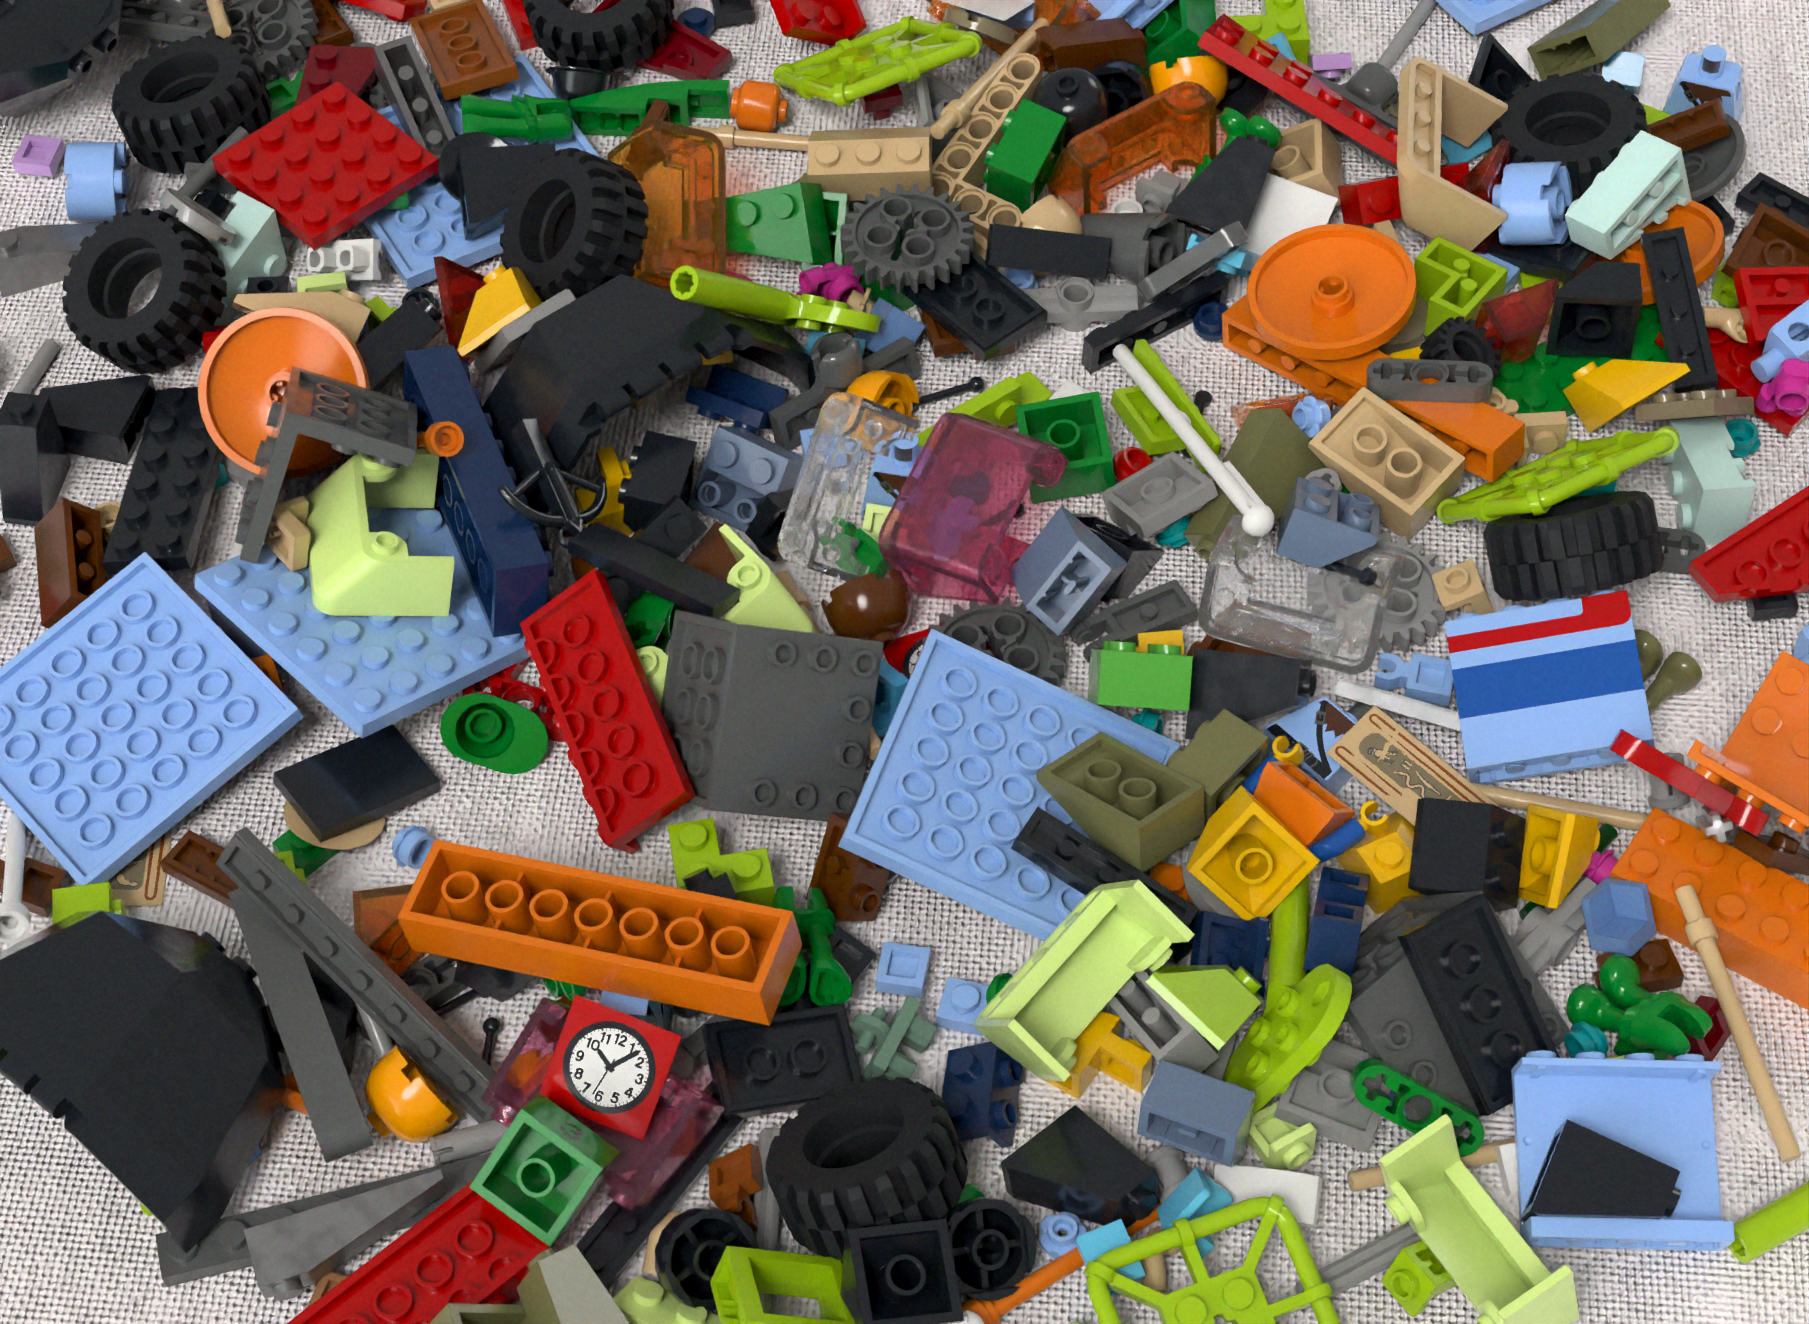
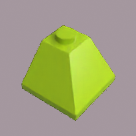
[1146,965,1263,1051]

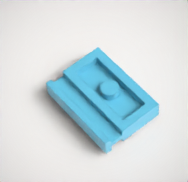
[1186,234,1261,277]

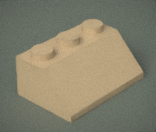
[807,126,932,201]

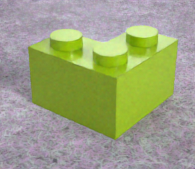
[1228,0,1310,65]
[1414,236,1508,337]
[667,818,775,907]

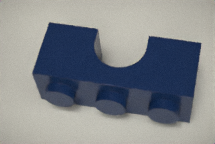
[1303,866,1370,979]

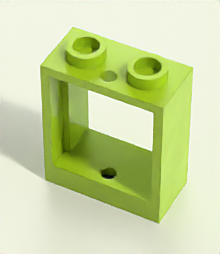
[710,1245,856,1324]

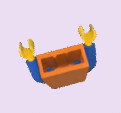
[1243,736,1390,866]

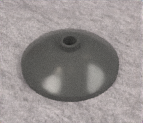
[1666,111,1747,202]

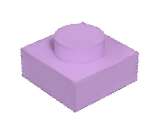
[1307,53,1352,79]
[12,134,65,177]

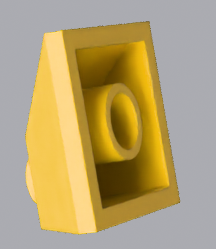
[457,265,543,357]
[1563,359,1690,434]
[1186,785,1320,921]
[1518,803,1600,909]
[1335,811,1423,915]

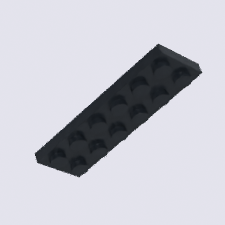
[102,387,224,575]

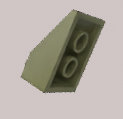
[1036,732,1205,873]

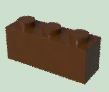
[34,497,106,629]

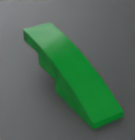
[569,80,731,137]

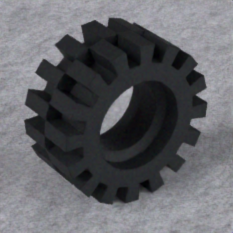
[1419,316,1502,383]

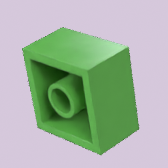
[1087,641,1193,711]

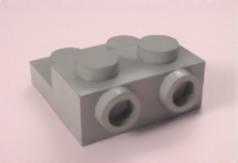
[1101,451,1219,539]
[1273,1037,1390,1153]

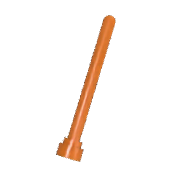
[417,421,464,457]
[961,1203,1161,1324]

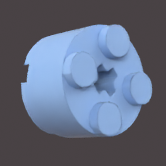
[64,142,130,222]
[1492,161,1572,246]

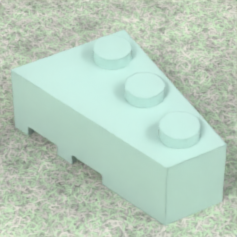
[1565,130,1692,260]
[209,191,288,326]
[1660,416,1756,545]

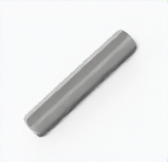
[1295,1223,1421,1308]

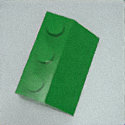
[1141,0,1216,75]

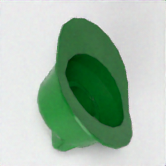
[440,693,548,775]

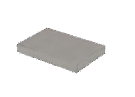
[473,289,576,376]

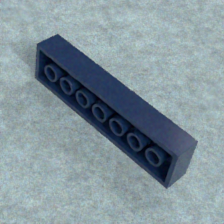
[403,345,554,638]

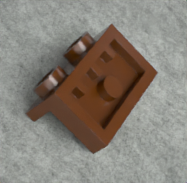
[806,812,890,921]

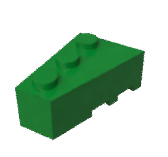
[691,182,833,264]

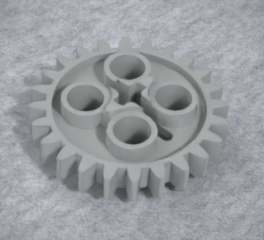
[1306,532,1447,655]

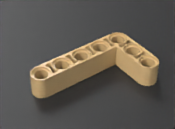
[932,53,1043,240]

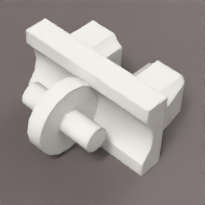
[307,239,381,282]

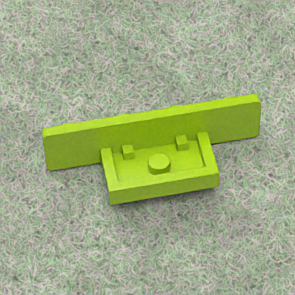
[1110,339,1221,474]
[917,372,1053,465]

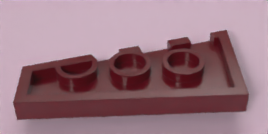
[592,0,733,80]
[294,45,376,107]

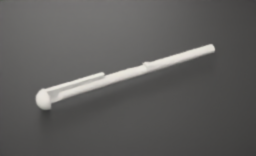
[1112,344,1275,537]

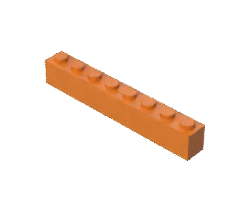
[1222,294,1525,483]

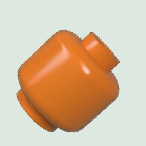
[730,79,788,133]

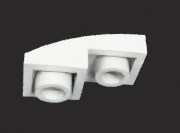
[1213,1164,1322,1228]

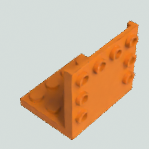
[1686,651,1809,835]

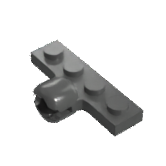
[118,0,232,43]
[1274,62,1399,170]
[768,332,920,450]

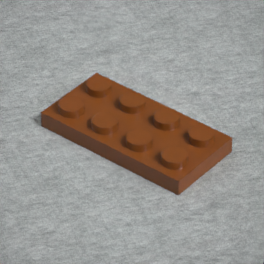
[408,0,520,101]

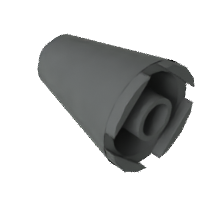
[1080,212,1188,287]

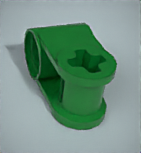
[623,591,681,652]

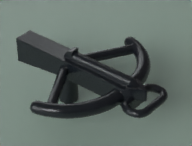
[498,418,607,549]

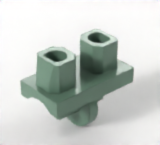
[850,995,937,1083]

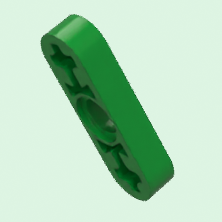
[1350,1058,1484,1157]

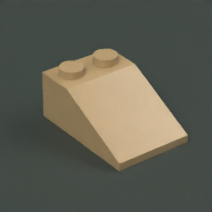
[1213,118,1342,206]
[231,288,371,344]
[1308,386,1466,541]

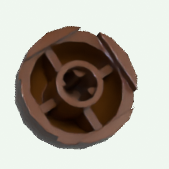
[821,569,912,649]

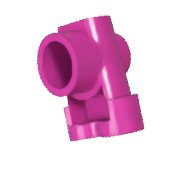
[796,262,863,303]
[1755,359,1809,417]

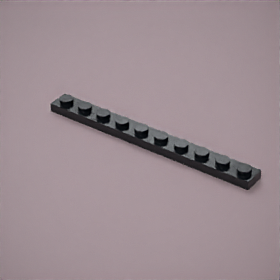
[576,927,877,1290]

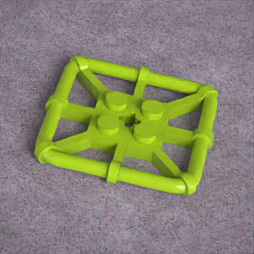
[773,15,982,107]
[1437,426,1680,524]
[1083,1193,1341,1324]

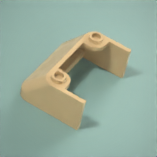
[1397,57,1508,252]

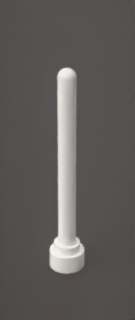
[0,813,31,944]

